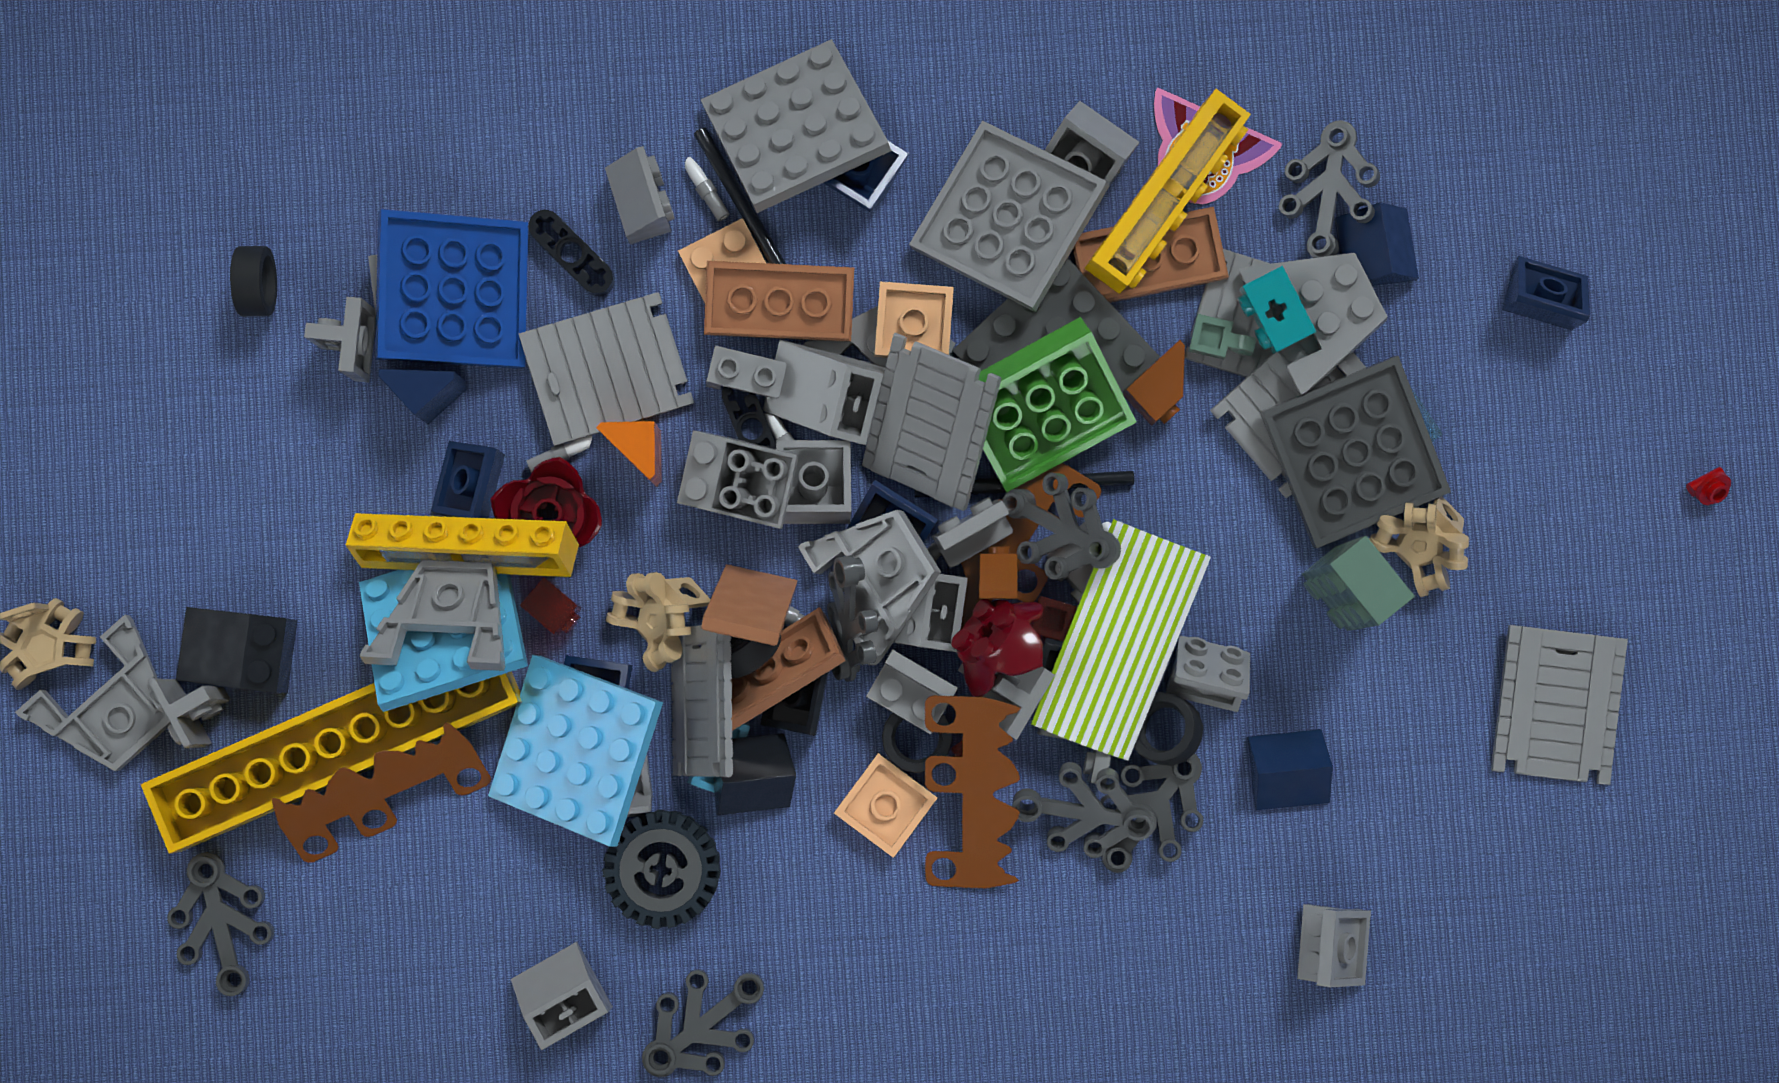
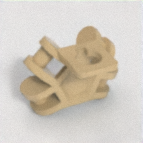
[1369,496,1469,597]
[606,572,711,672]
[0,598,97,690]

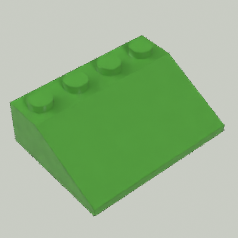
[978,317,1137,493]

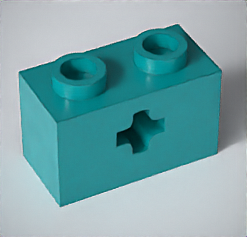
[1237,265,1317,354]

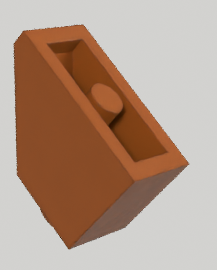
[1123,340,1185,426]
[979,547,1018,599]

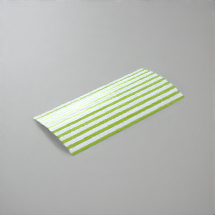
[1031,519,1211,760]

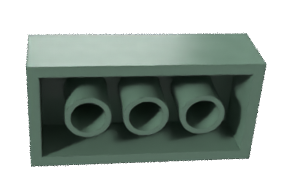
[1302,536,1415,631]

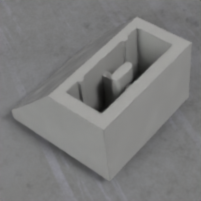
[605,146,675,244]
[511,942,613,1050]

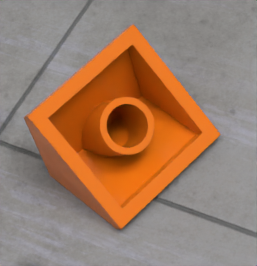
[596,421,662,487]

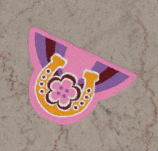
[1154,88,1282,204]

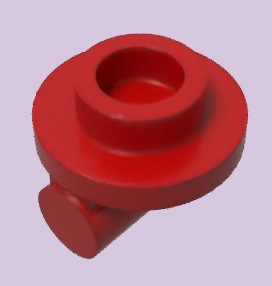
[1686,467,1731,505]

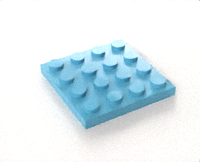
[359,570,528,712]
[488,655,663,847]

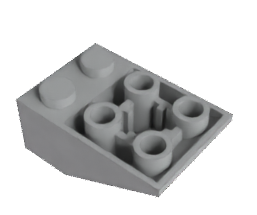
[763,340,886,445]
[677,430,799,529]
[854,574,968,652]

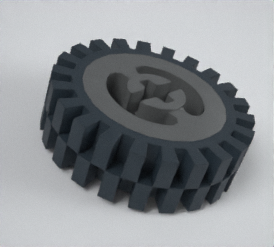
[602,810,721,929]

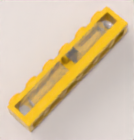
[1084,88,1251,294]
[346,513,579,577]

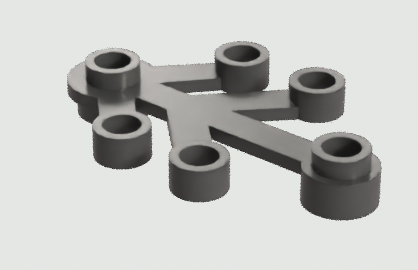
[1279,120,1380,258]
[1002,473,1121,580]
[827,555,878,682]
[1099,754,1204,873]
[1012,762,1157,858]
[167,852,275,996]
[642,969,764,1077]

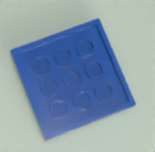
[375,209,528,369]

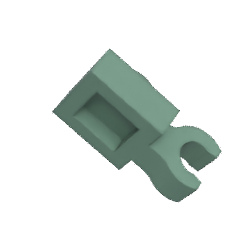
[1188,314,1257,360]

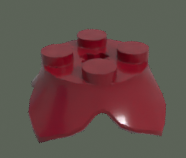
[490,457,602,548]
[951,599,1043,697]

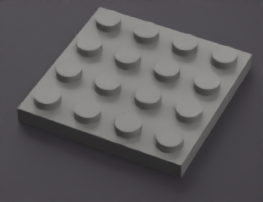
[701,39,891,213]
[909,121,1109,312]

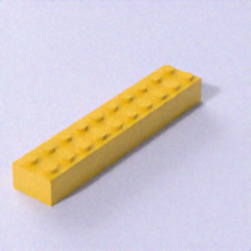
[140,671,522,854]

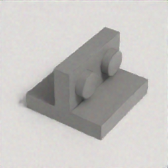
[304,297,376,383]
[866,650,958,734]
[958,664,1055,740]
[1297,904,1371,988]

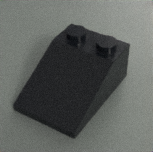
[176,607,298,693]

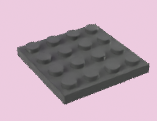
[952,258,1160,392]
[1260,356,1451,548]

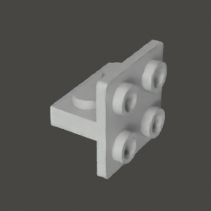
[1166,636,1250,712]
[149,678,231,748]

